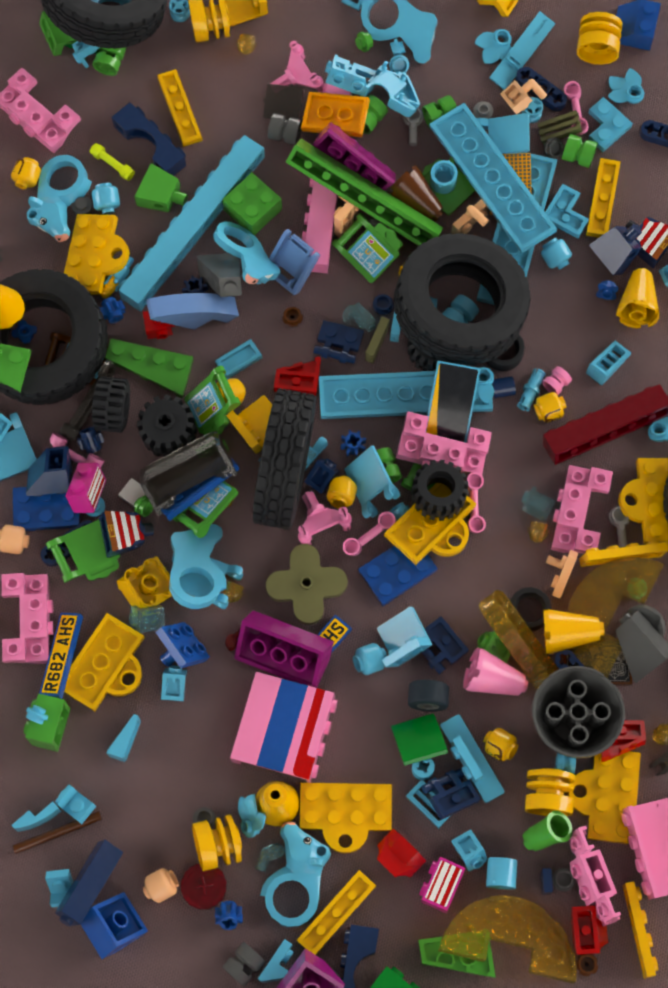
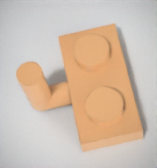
[500,79,547,114]
[333,196,359,238]
[451,199,489,234]
[546,550,578,598]

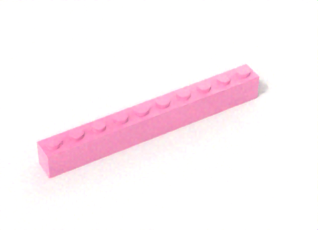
[302,83,352,274]

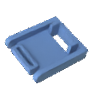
[269,229,320,295]

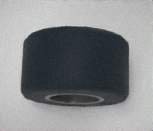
[408,680,449,712]

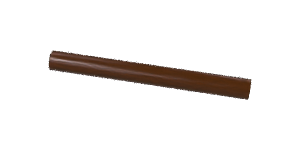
[12,811,102,854]

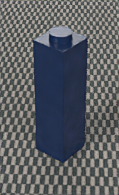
[55,840,124,927]

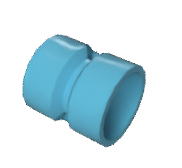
[442,294,479,323]

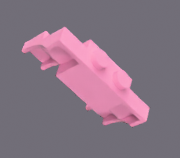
[0,68,81,153]
[396,411,492,476]
[551,465,613,554]
[1,573,54,664]
[569,826,621,926]

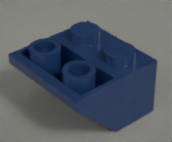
[26,446,72,497]

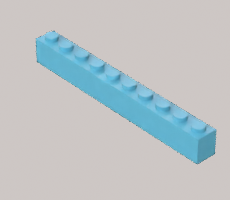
[118,135,265,312]

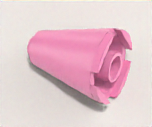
[463,647,528,696]

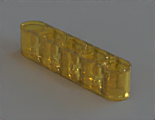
[479,590,559,690]

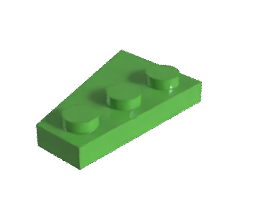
[418,930,496,978]

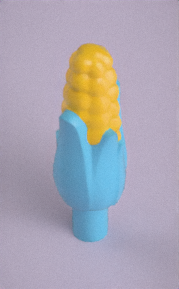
[101,256,134,299]

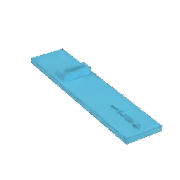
[489,11,556,90]

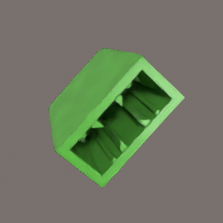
[134,164,188,212]

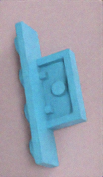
[440,714,505,803]

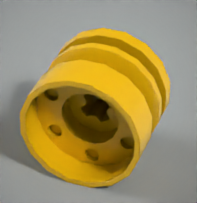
[188,0,231,43]
[577,12,623,65]
[525,768,575,816]
[192,814,242,872]

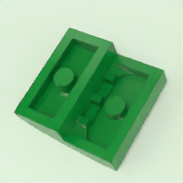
[391,713,448,766]

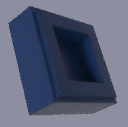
[540,868,553,895]

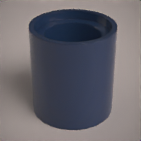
[492,376,516,399]

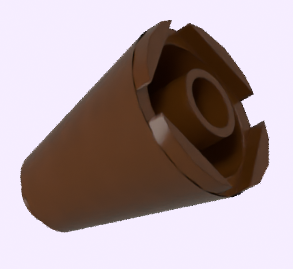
[388,165,443,222]

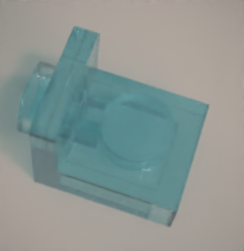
[343,302,375,332]
[521,486,556,522]
[129,605,165,633]

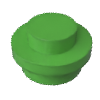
[355,32,373,52]
[134,495,154,517]

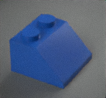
[616,0,661,51]
[81,892,148,959]

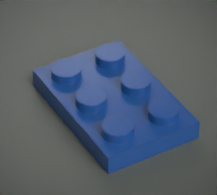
[13,487,80,531]
[358,546,438,606]

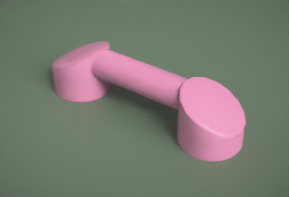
[564,81,589,135]
[50,432,105,468]
[465,472,486,534]
[343,511,396,556]

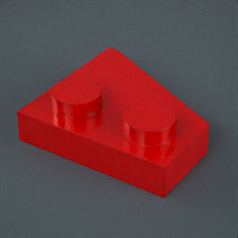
[274,357,321,396]
[600,720,646,762]

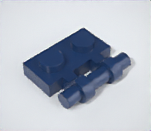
[313,320,364,364]
[419,616,469,675]
[422,769,481,820]

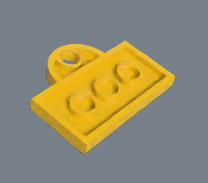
[64,214,130,295]
[618,458,668,544]
[384,483,476,565]
[64,613,145,712]
[568,751,641,844]
[300,783,392,854]

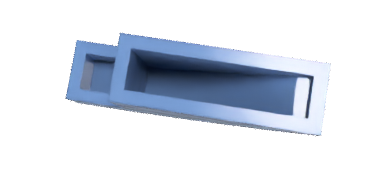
[146,293,239,330]

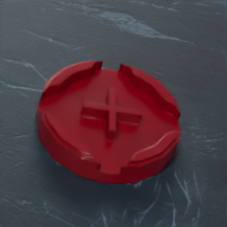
[181,863,227,910]

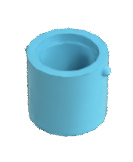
[430,160,458,194]
[486,857,517,890]

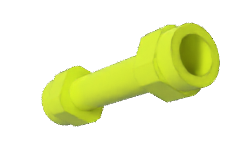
[89,143,135,181]

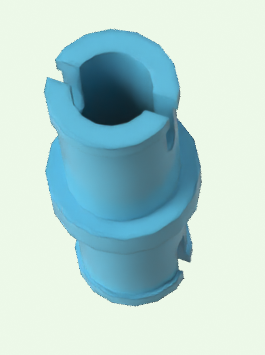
[517,368,546,412]

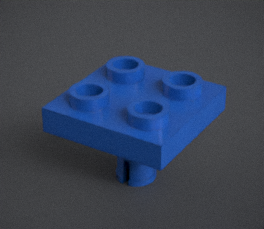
[155,622,210,668]

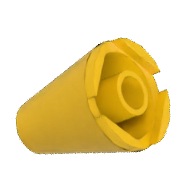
[616,268,660,328]
[0,284,25,329]
[543,609,604,654]
[256,781,300,827]

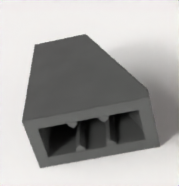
[197,253,242,297]
[615,610,668,683]

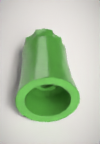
[522,811,572,851]

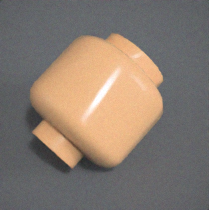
[0,525,30,554]
[143,868,179,903]

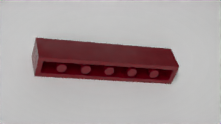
[543,384,668,465]

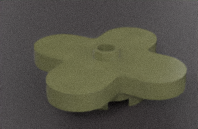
[266,544,348,625]

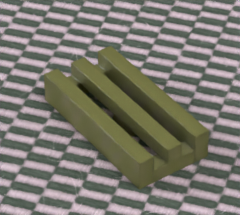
[537,110,583,145]
[365,317,390,364]

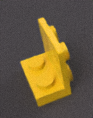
[224,0,268,26]
[226,395,272,454]

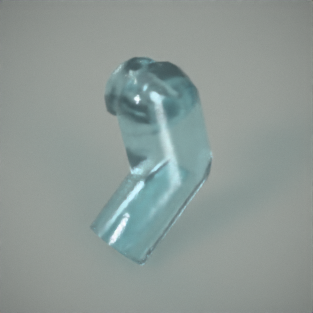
[255,843,285,872]

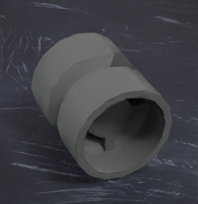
[267,113,302,145]
[222,941,266,987]

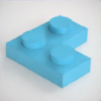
[588,97,633,152]
[545,184,589,239]

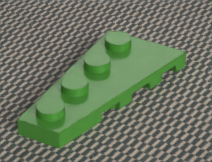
[105,339,194,398]
[0,343,31,393]

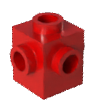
[143,311,176,339]

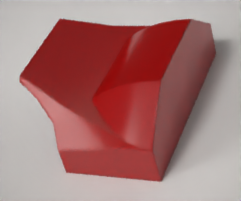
[377,829,426,878]
[571,905,609,955]

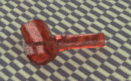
[225,629,240,651]

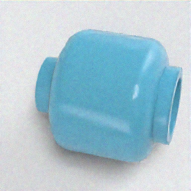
[91,183,120,215]
[541,238,572,270]
[353,643,387,675]

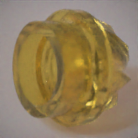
[236,34,257,55]
[527,521,550,542]
[223,580,244,603]
[653,723,668,745]

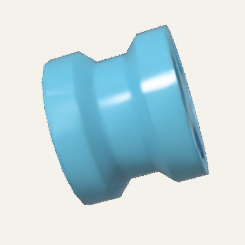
[169,0,190,23]
[522,97,543,123]
[555,753,576,774]
[411,758,435,781]

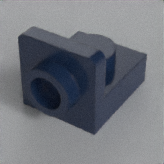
[304,458,340,494]

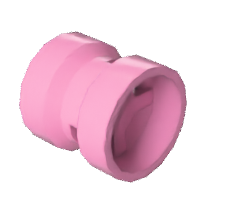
[542,366,572,395]

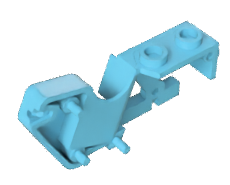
[325,54,420,117]

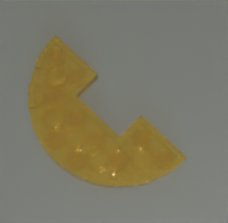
[568,557,664,678]
[438,895,577,984]

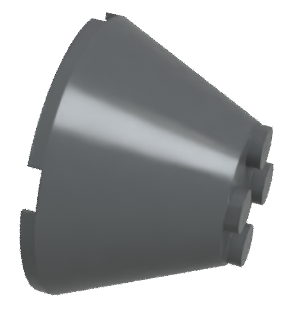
[532,666,625,758]

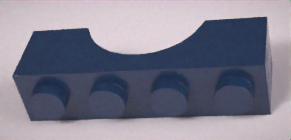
[112,102,186,176]
[340,924,379,988]

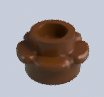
[282,307,303,327]
[575,954,598,976]

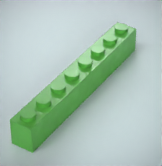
[286,138,443,246]

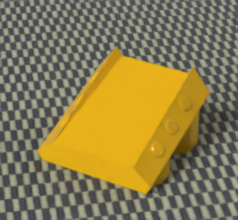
[117,556,172,616]

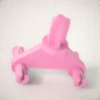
[270,41,324,93]
[298,491,352,545]

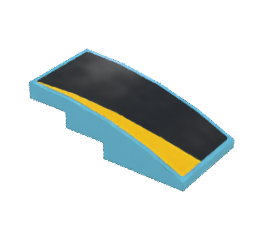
[426,361,481,443]

